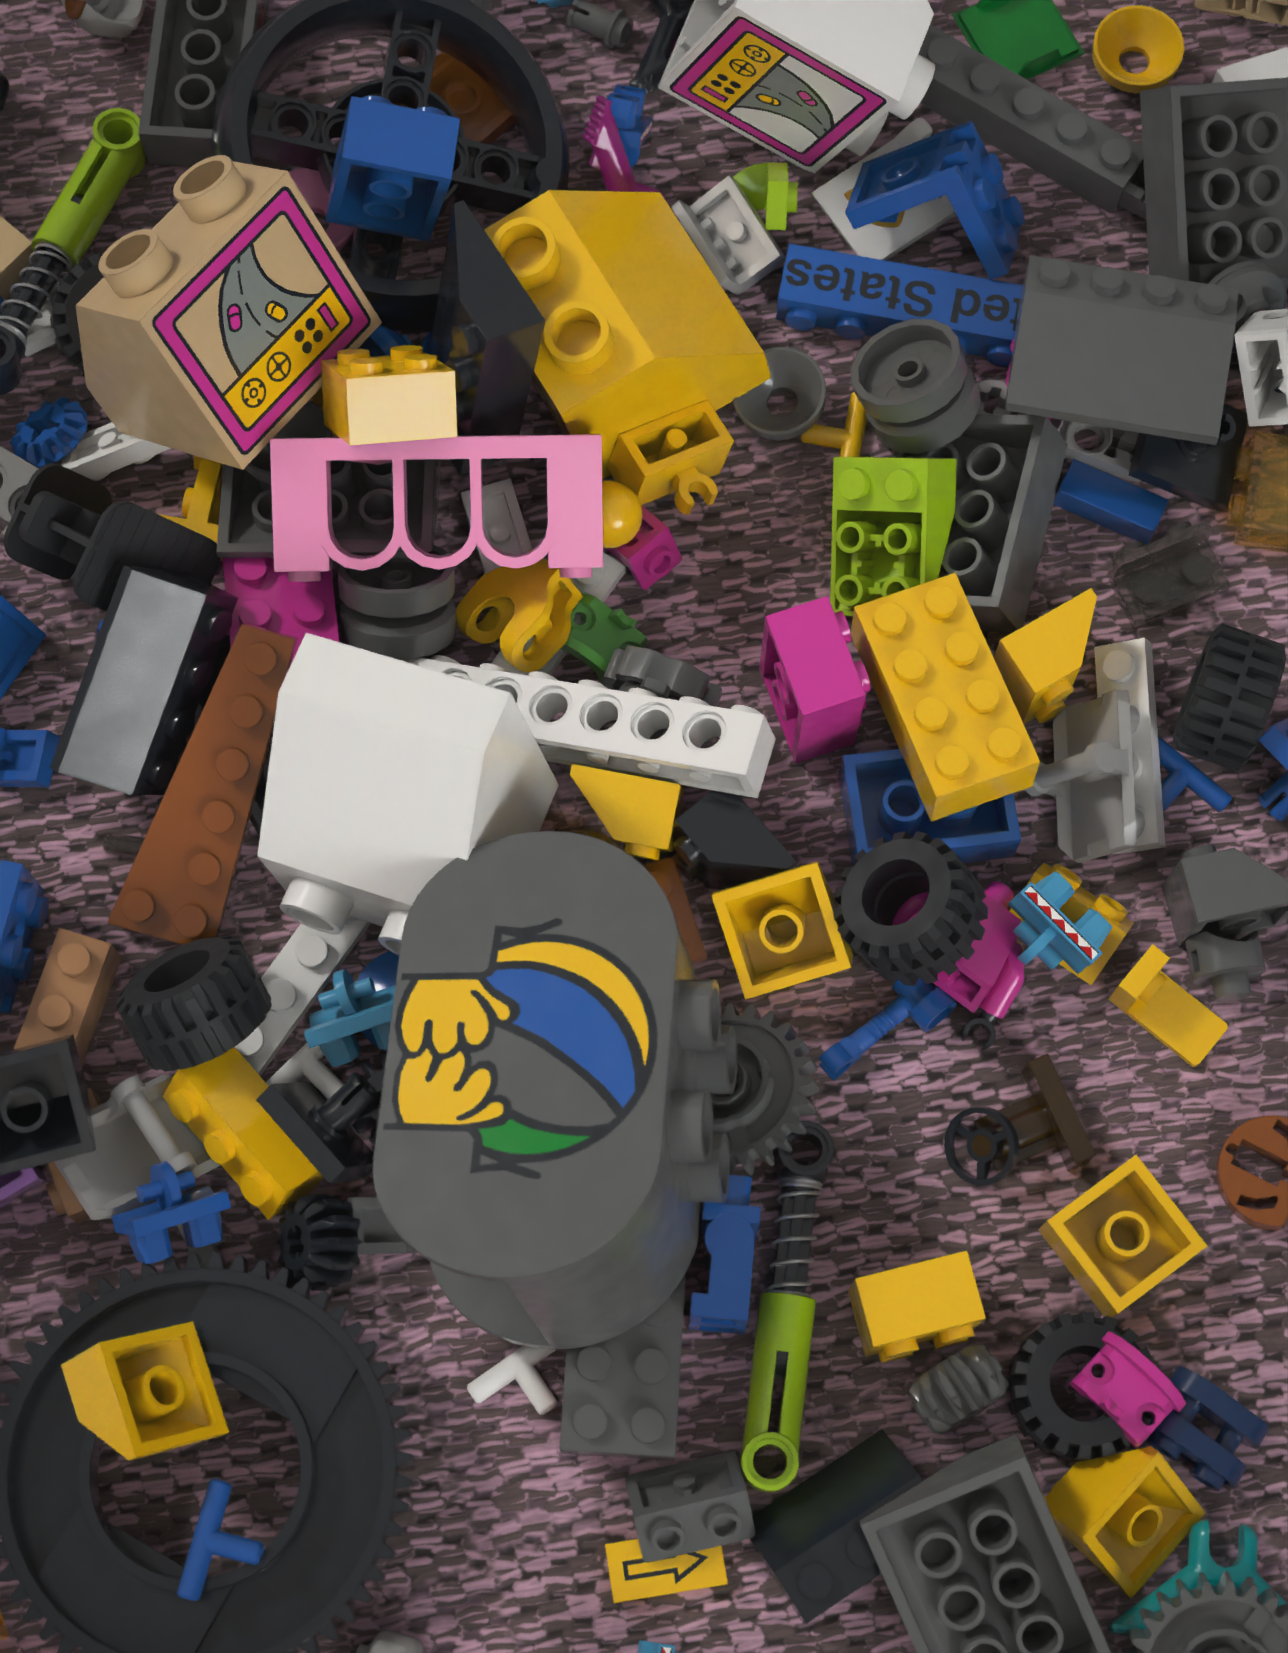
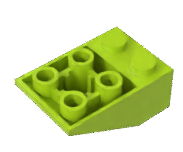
[830,457,957,616]

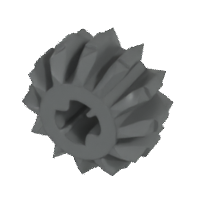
[909,1344,1009,1434]

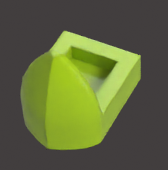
[733,162,798,230]

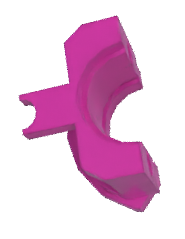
[1069,1331,1186,1447]

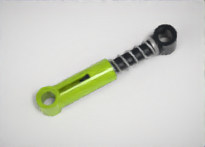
[0,108,147,395]
[740,1121,834,1493]

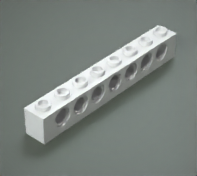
[401,655,776,798]

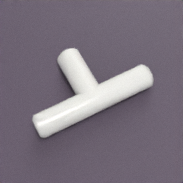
[266,1043,344,1099]
[467,1346,558,1415]

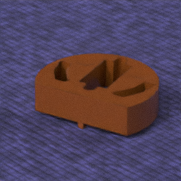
[1216,1115,1288,1230]

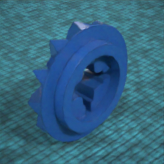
[9,397,88,468]

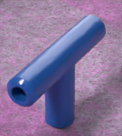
[1158,736,1232,812]
[177,1478,264,1601]

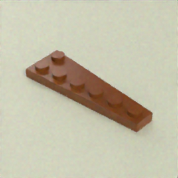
[108,623,298,945]

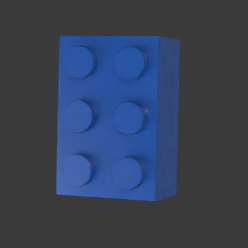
[325,95,460,242]
[839,749,1021,867]

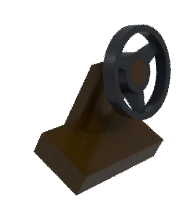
[944,1053,1096,1185]

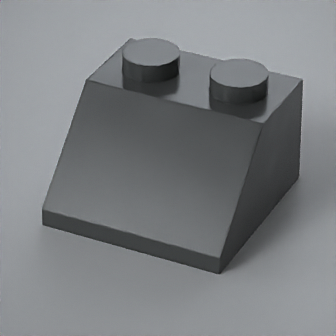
[1162,845,1288,947]

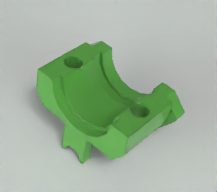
[560,593,648,684]

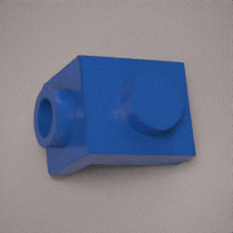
[0,727,61,788]

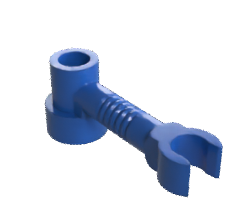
[819,978,957,1081]

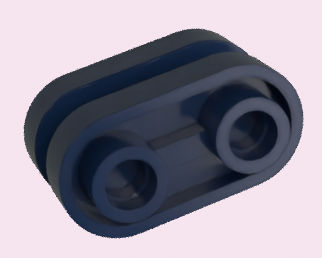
[1146,1366,1270,1492]

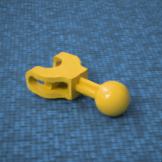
[456,481,643,673]

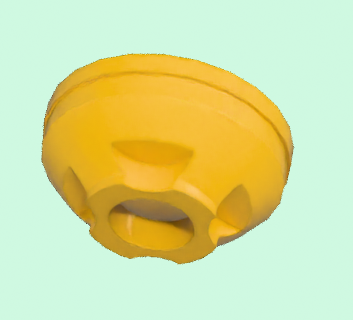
[1092,5,1185,93]

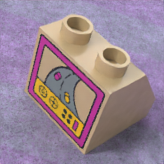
[76,155,382,470]

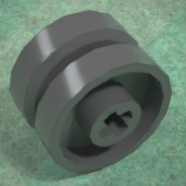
[850,319,981,454]
[338,545,456,660]

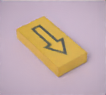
[605,1539,728,1603]

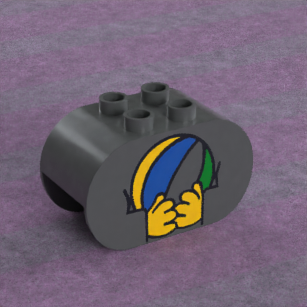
[373,831,737,1349]

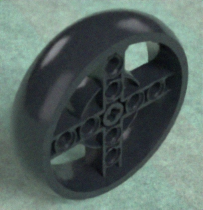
[212,0,570,330]

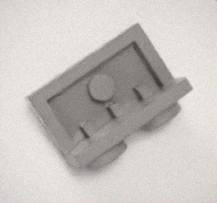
[671,175,786,295]

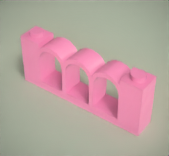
[270,434,603,582]

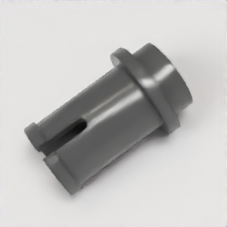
[567,0,633,49]

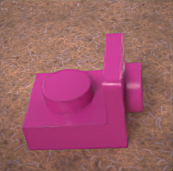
[607,505,682,590]

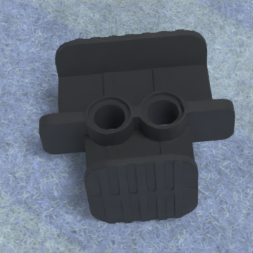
[4,463,220,612]

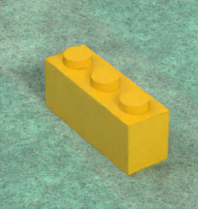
[162,1047,323,1220]

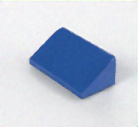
[1053,459,1169,546]

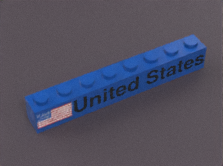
[776,243,1023,367]

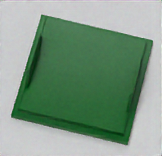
[952,0,1085,80]

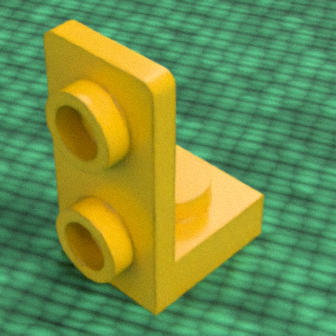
[1108,944,1228,1067]

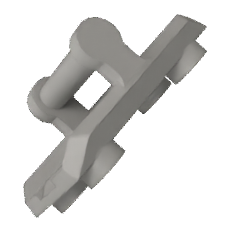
[1024,689,1145,863]
[54,1075,221,1220]

